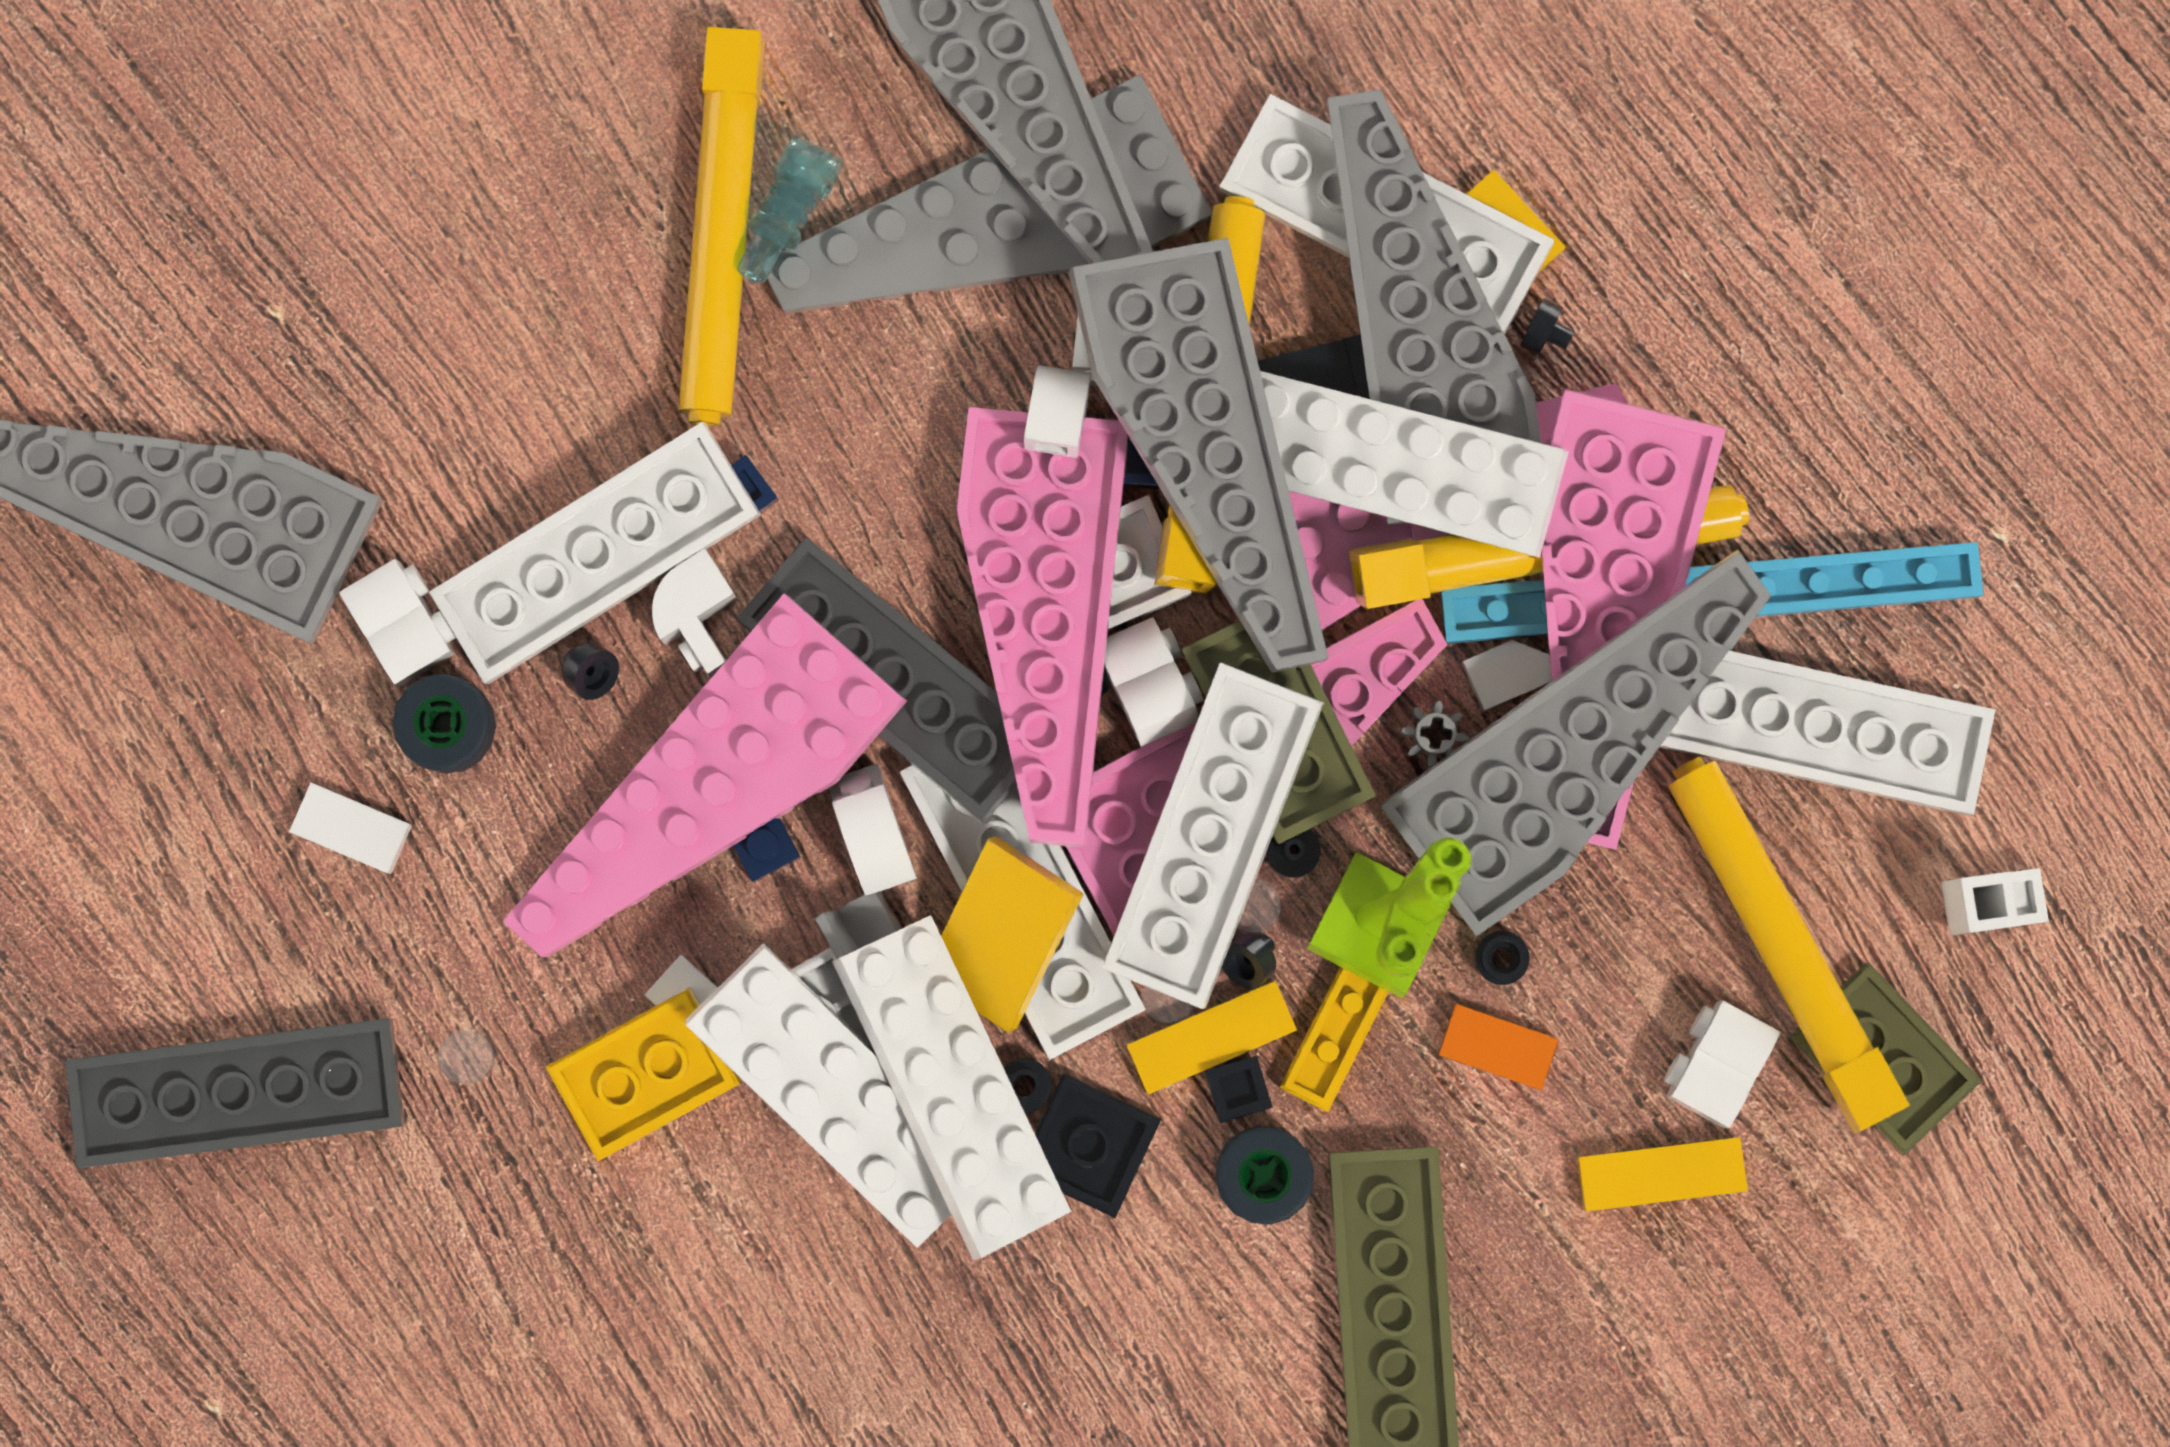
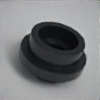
[1475,931,1530,985]
[1004,1058,1052,1113]

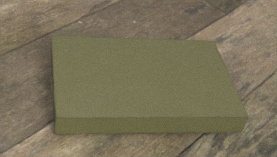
[1788,962,1982,1156]

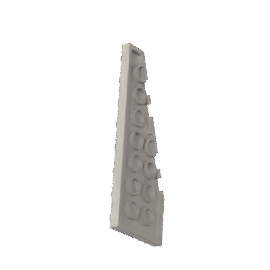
[877,0,1153,264]
[760,74,1212,314]
[1327,89,1541,525]
[1068,238,1328,673]
[0,420,383,645]
[1380,549,1771,937]

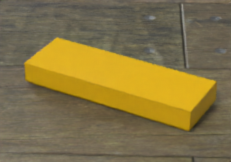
[1279,967,1388,1112]
[1126,981,1297,1095]
[1577,1137,1748,1212]

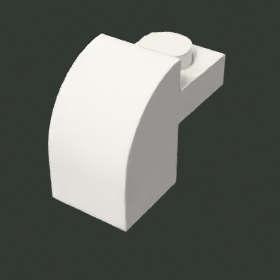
[1024,365,1092,458]
[652,548,738,678]
[829,763,917,896]
[1941,868,2049,936]

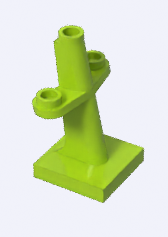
[1306,838,1471,999]

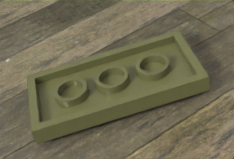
[1181,621,1376,845]

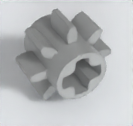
[1400,701,1469,769]

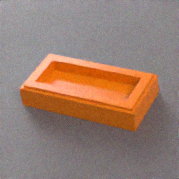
[1437,1004,1559,1091]

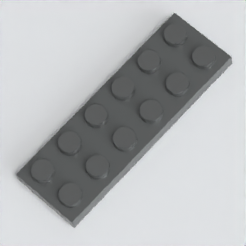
[736,537,1017,824]
[65,1018,405,1168]

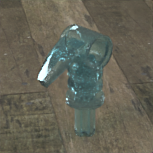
[737,136,843,283]

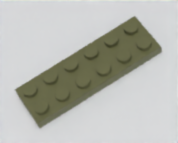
[1328,1146,1459,1447]

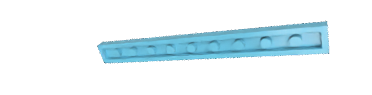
[1440,542,1984,644]

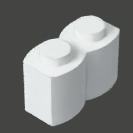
[339,559,456,687]
[1104,617,1204,747]
[1664,1000,1780,1128]

